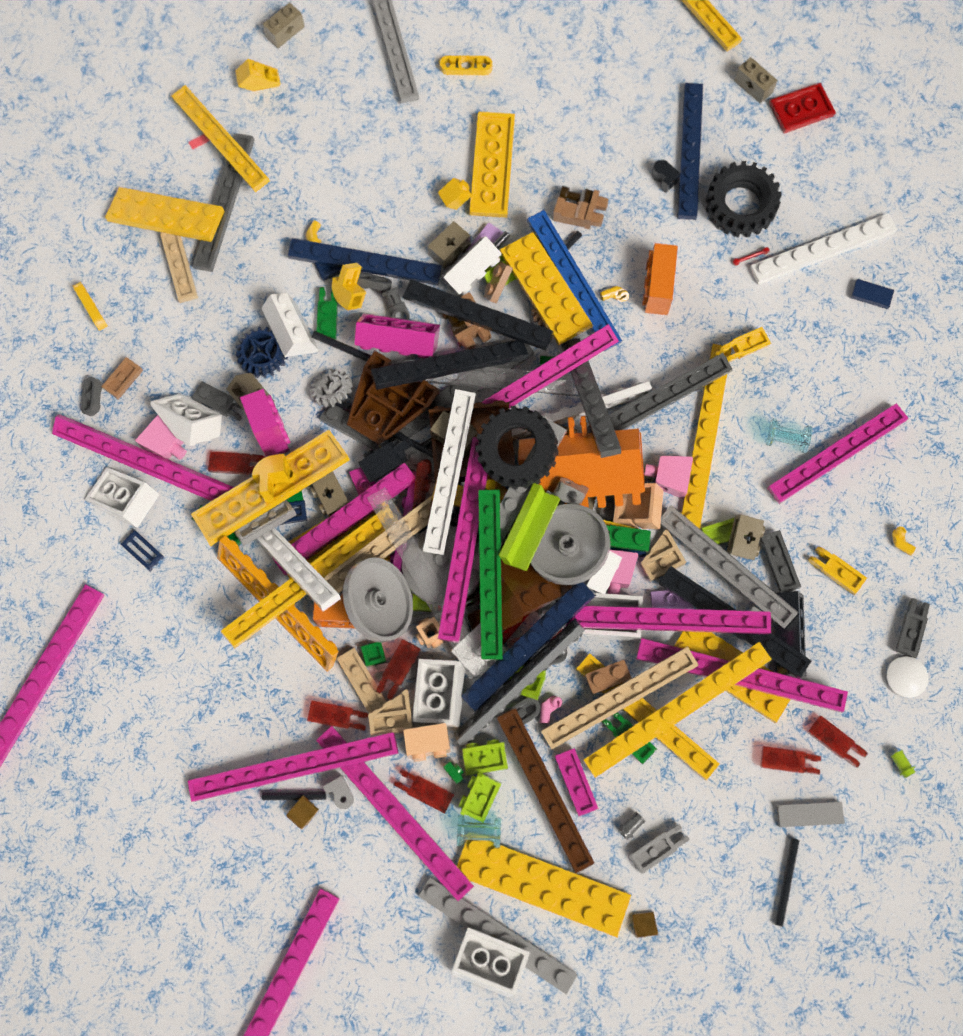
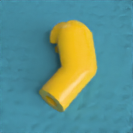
[305,220,321,243]
[600,286,629,302]
[892,526,916,556]

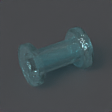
[766,418,812,453]
[457,815,501,848]

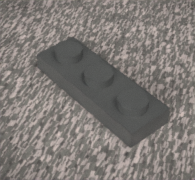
[760,530,801,592]

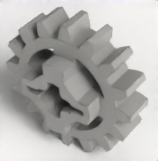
[310,369,353,408]

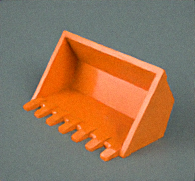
[518,416,645,508]

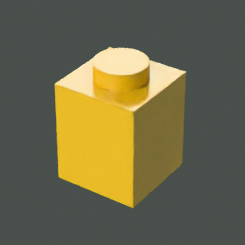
[438,178,472,210]

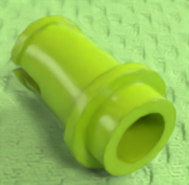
[890,750,916,778]

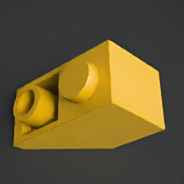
[235,59,281,91]

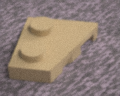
[640,529,687,582]
[368,690,413,737]

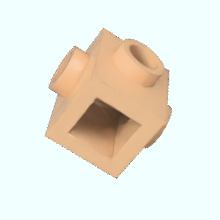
[416,617,443,649]

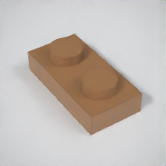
[484,261,513,304]
[101,357,143,400]
[585,660,631,695]

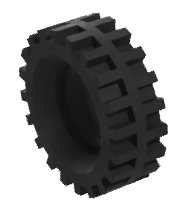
[705,161,782,238]
[476,406,559,489]

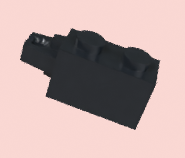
[358,438,414,483]

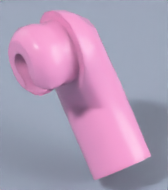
[539,696,562,724]

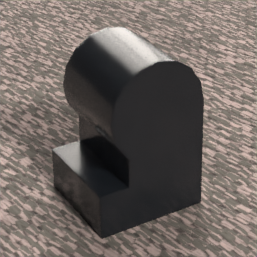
[652,159,681,193]

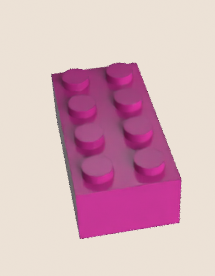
[354,313,440,358]
[240,389,291,457]

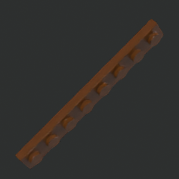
[497,708,595,873]

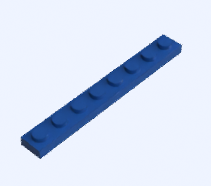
[527,210,622,352]

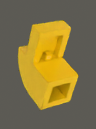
[332,263,366,311]
[252,454,290,502]

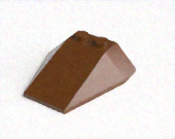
[347,350,441,445]
[501,540,572,630]

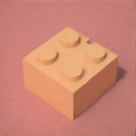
[613,483,663,529]
[403,723,451,762]

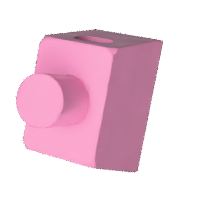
[135,415,187,460]
[644,456,693,499]
[608,550,638,595]

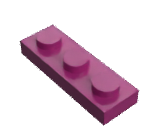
[555,748,599,817]

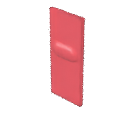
[188,134,209,150]

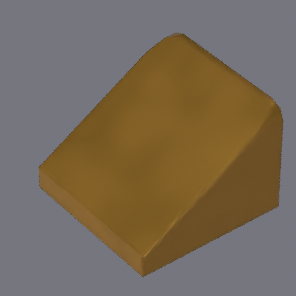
[286,795,319,829]
[632,912,659,938]

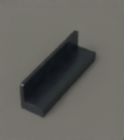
[775,591,807,677]

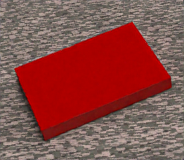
[769,82,836,134]

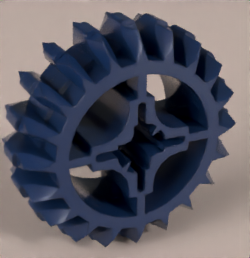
[235,326,288,378]

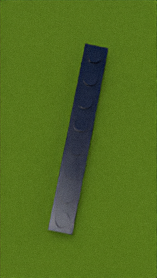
[677,83,703,220]
[288,238,442,286]
[461,582,596,712]

